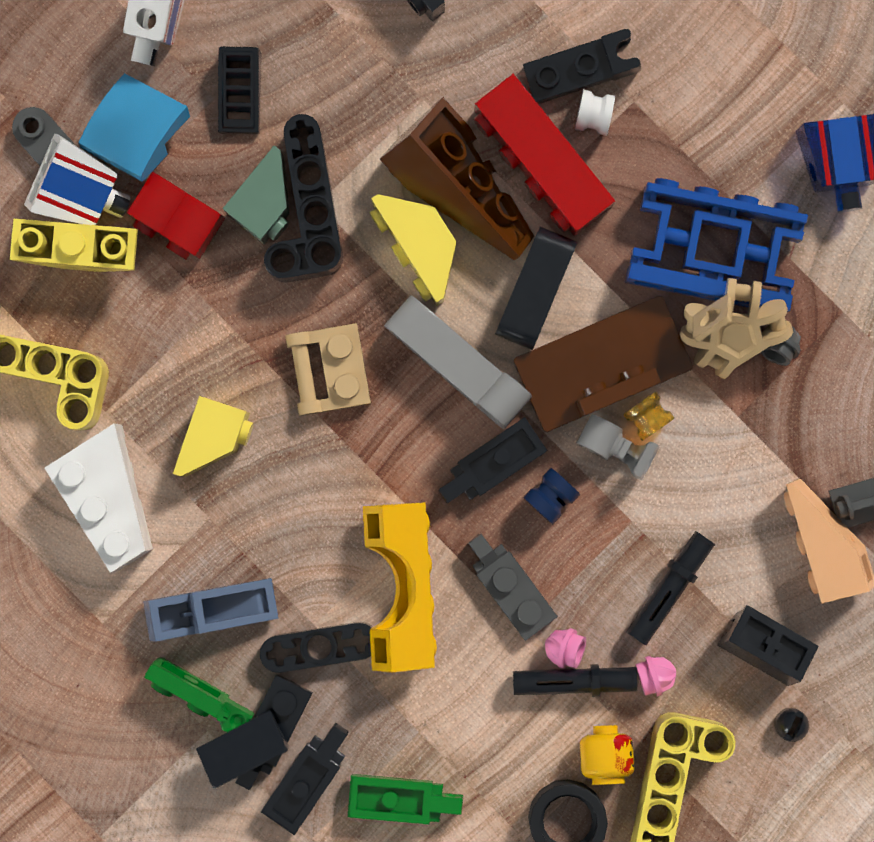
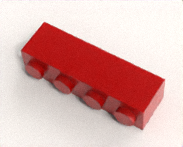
[473,73,615,236]

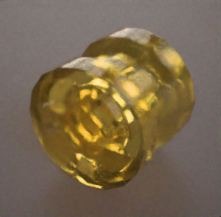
[623,391,675,441]

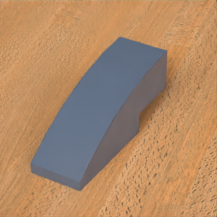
[143,578,279,642]

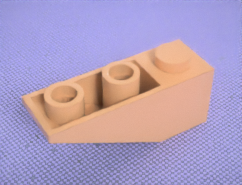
[784,479,874,603]

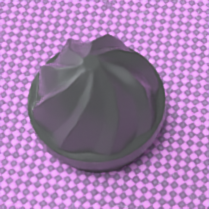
[761,327,801,366]

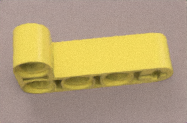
[0,335,109,430]
[631,712,735,842]

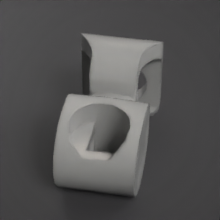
[576,414,659,480]

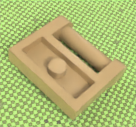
[285,323,371,416]

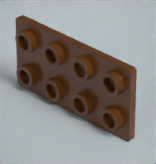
[514,296,693,432]

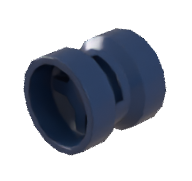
[523,467,580,525]

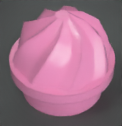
[545,628,586,669]
[635,656,676,697]

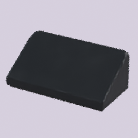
[196,710,289,789]

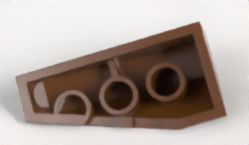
[380,97,535,261]

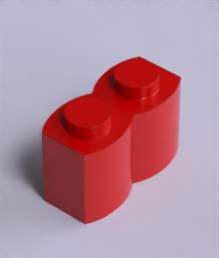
[127,171,225,260]

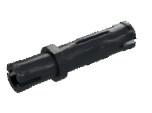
[626,531,715,645]
[513,664,637,697]

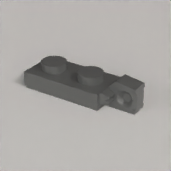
[468,533,558,641]

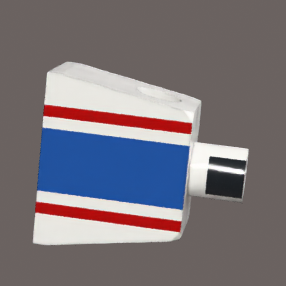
[123,0,185,66]
[24,134,130,225]

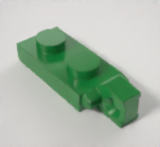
[144,657,254,732]
[347,774,463,825]

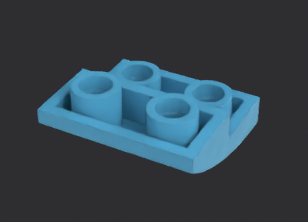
[79,73,190,182]

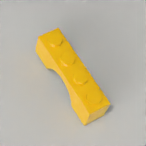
[363,503,437,673]

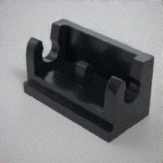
[717,605,819,686]

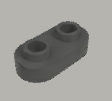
[12,107,76,166]

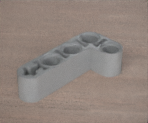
[384,295,532,429]

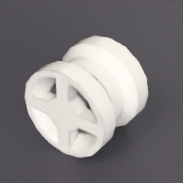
[575,89,615,136]

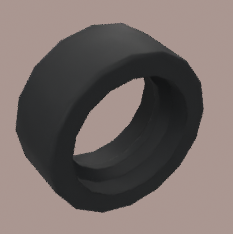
[528,779,608,842]

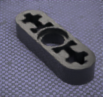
[260,622,373,673]

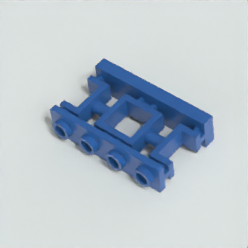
[625,178,808,312]

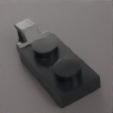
[438,417,548,503]
[235,674,313,790]
[261,723,349,835]

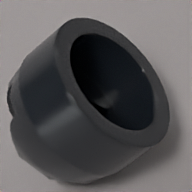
[774,708,809,742]

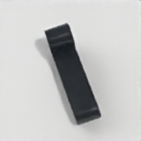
[264,114,343,283]

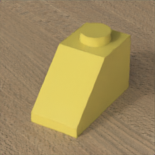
[173,396,253,477]

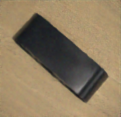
[495,226,577,350]

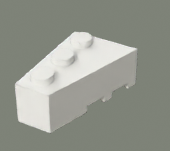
[44,423,153,573]

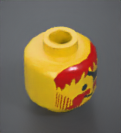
[580,725,634,785]

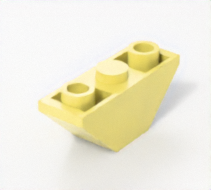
[369,194,456,306]
[10,218,138,272]

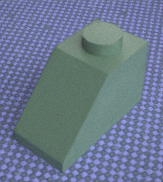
[223,145,290,245]

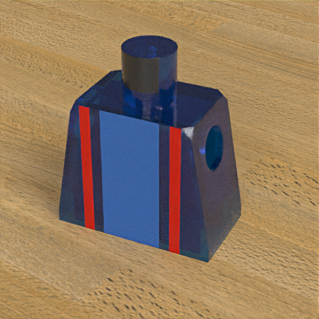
[796,114,874,213]

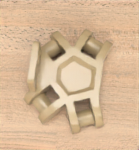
[680,278,793,379]

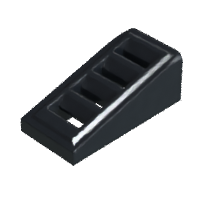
[218,46,262,134]

